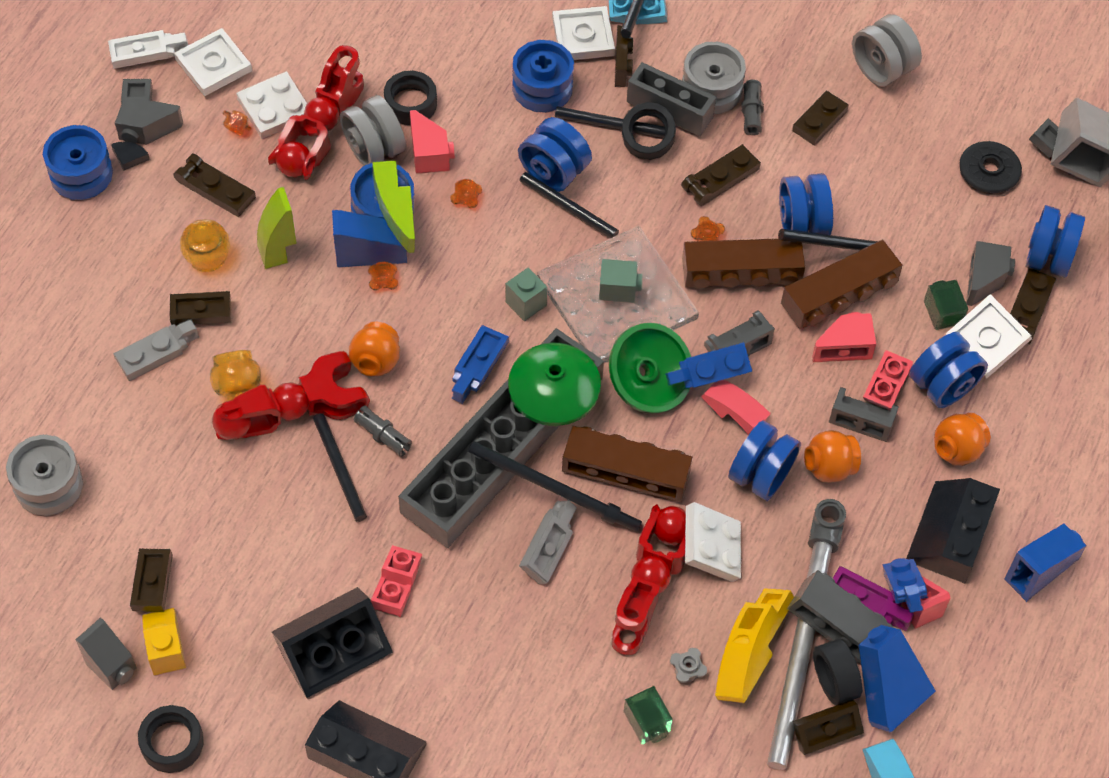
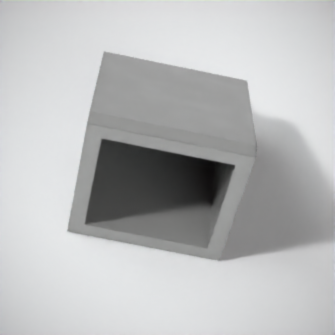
[1051,98,1109,187]

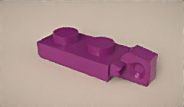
[833,566,914,631]

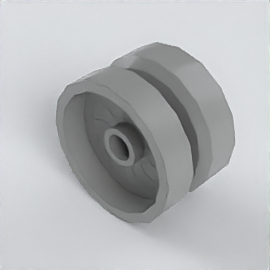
[852,14,922,87]
[682,41,746,114]
[340,95,406,166]
[6,434,83,516]

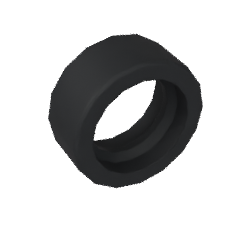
[384,70,437,125]
[622,102,676,160]
[813,639,863,705]
[138,705,204,773]

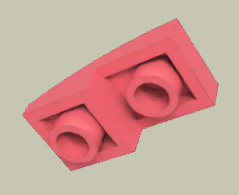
[863,350,914,411]
[701,380,771,435]
[371,545,422,617]

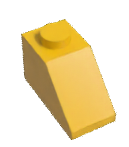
[142,608,186,675]

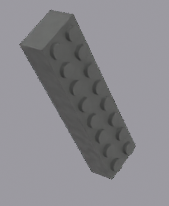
[398,328,604,548]

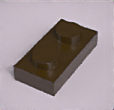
[615,25,633,87]
[792,90,849,146]
[170,291,231,326]
[130,548,173,612]
[793,700,864,755]

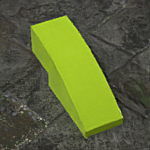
[372,161,415,253]
[257,187,297,269]

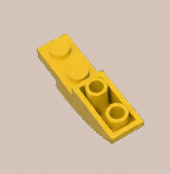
[715,588,794,703]

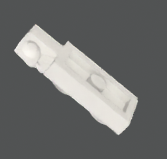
[108,30,188,69]

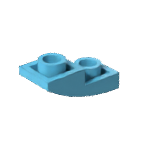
[609,0,667,24]
[862,739,914,778]

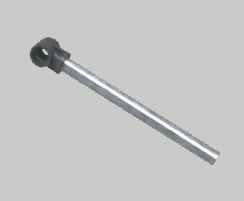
[767,499,846,770]

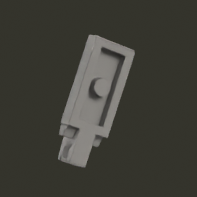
[113,320,199,381]
[519,500,577,584]

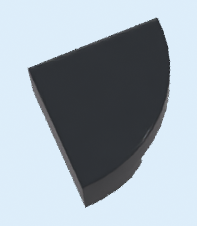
[111,141,150,171]

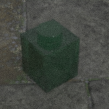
[924,279,968,330]
[623,686,673,744]

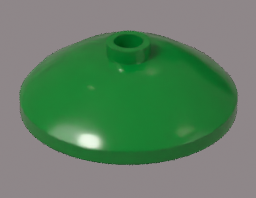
[609,323,691,414]
[508,343,601,426]

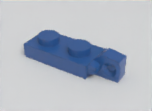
[452,325,509,404]
[665,342,752,388]
[882,558,928,613]

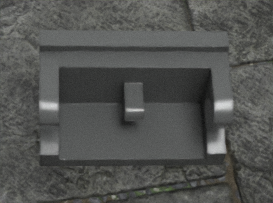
[704,310,775,356]
[829,387,899,442]

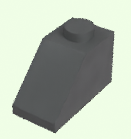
[115,96,183,145]
[966,241,1015,306]
[75,617,137,690]

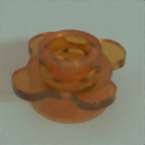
[222,110,252,135]
[450,179,482,208]
[691,216,725,241]
[368,262,398,291]

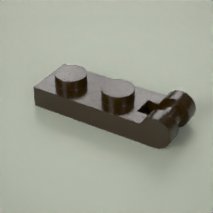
[681,144,761,206]
[173,153,256,217]
[1010,268,1056,344]

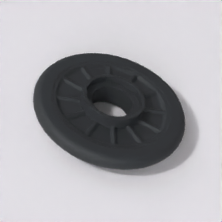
[959,141,1022,193]

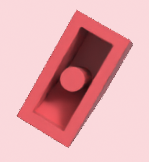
[410,110,455,173]
[812,312,876,362]

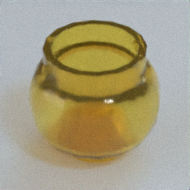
[180,219,230,272]
[210,350,262,401]

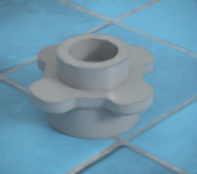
[670,648,707,683]

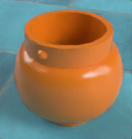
[349,321,400,376]
[934,412,991,466]
[804,430,861,483]

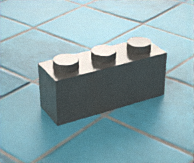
[627,62,716,137]
[787,570,894,664]

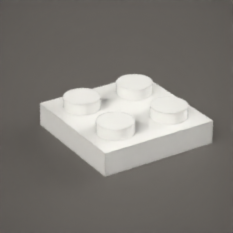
[552,6,615,60]
[174,28,252,96]
[236,71,307,139]
[946,294,1032,378]
[685,502,741,582]

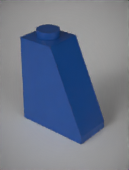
[332,210,407,267]
[1004,523,1087,602]
[859,625,936,732]

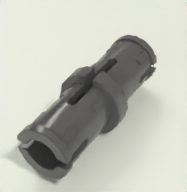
[741,79,764,135]
[354,406,412,457]

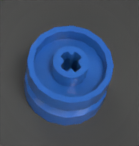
[512,40,574,113]
[518,117,592,192]
[42,125,113,200]
[350,161,414,219]
[779,173,833,235]
[1025,205,1085,278]
[909,332,989,408]
[728,420,801,501]

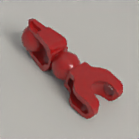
[268,45,364,180]
[212,351,370,440]
[611,504,686,655]

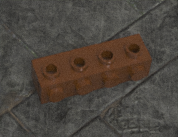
[682,238,805,289]
[781,239,903,329]
[562,425,693,502]

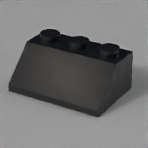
[906,478,1000,584]
[272,587,393,698]
[305,700,427,778]

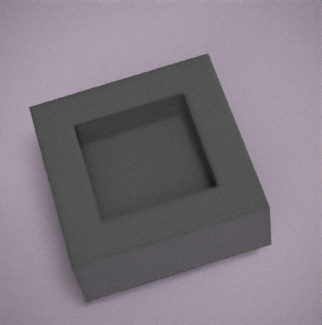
[121,79,153,104]
[1029,118,1059,158]

